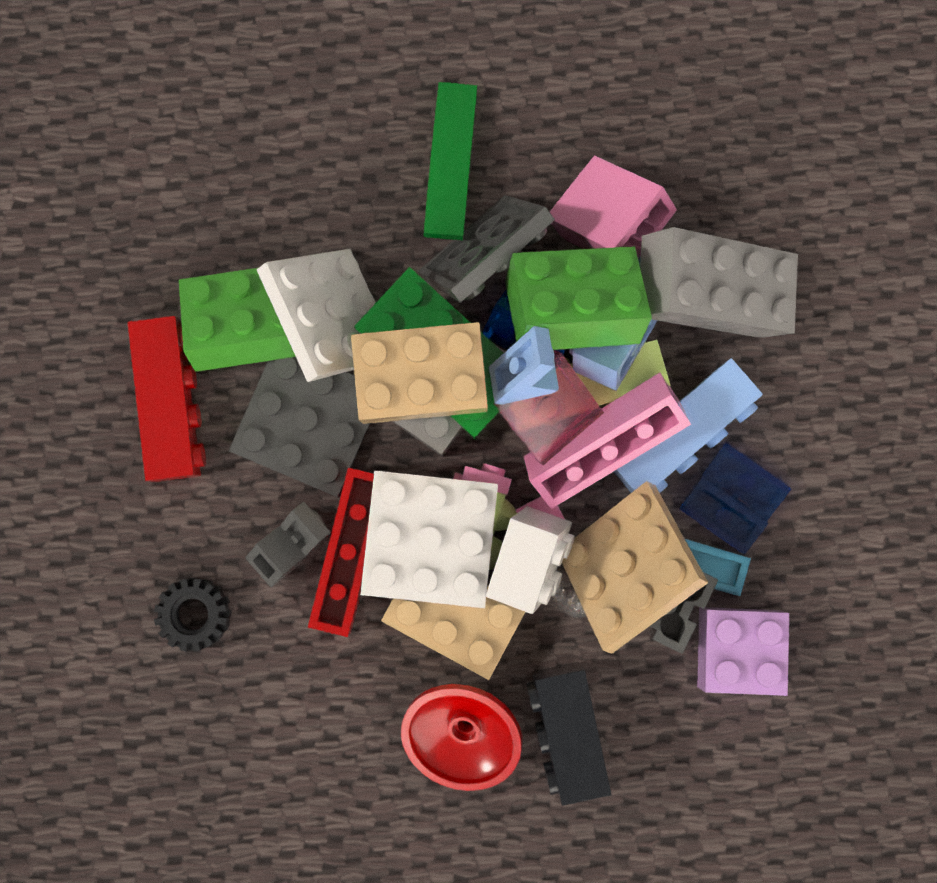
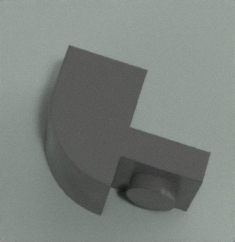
[245,502,331,588]

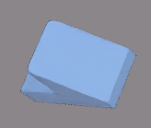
[489,326,559,405]

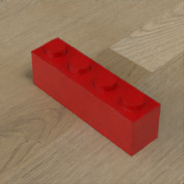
[127,316,206,482]
[308,467,374,637]

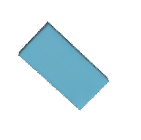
[685,539,751,596]

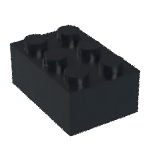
[526,662,612,806]

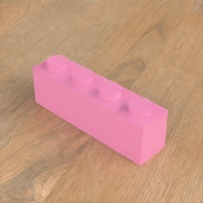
[524,373,691,509]

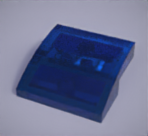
[679,441,792,555]

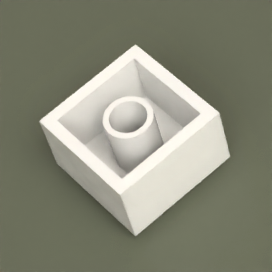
[485,506,575,614]

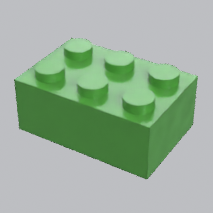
[505,246,652,350]
[179,268,296,372]

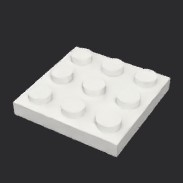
[257,249,375,382]
[360,471,498,608]

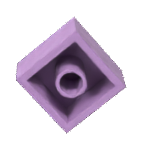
[697,607,789,696]

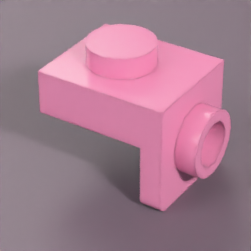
[453,464,512,496]

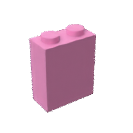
[550,156,677,259]

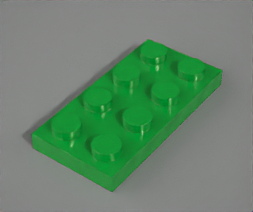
[354,267,506,439]

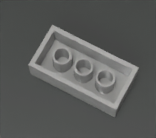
[640,227,798,338]

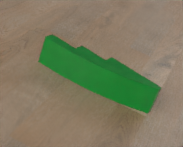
[424,82,477,241]

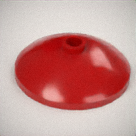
[401,684,523,791]

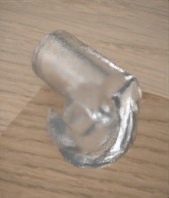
[550,568,586,618]

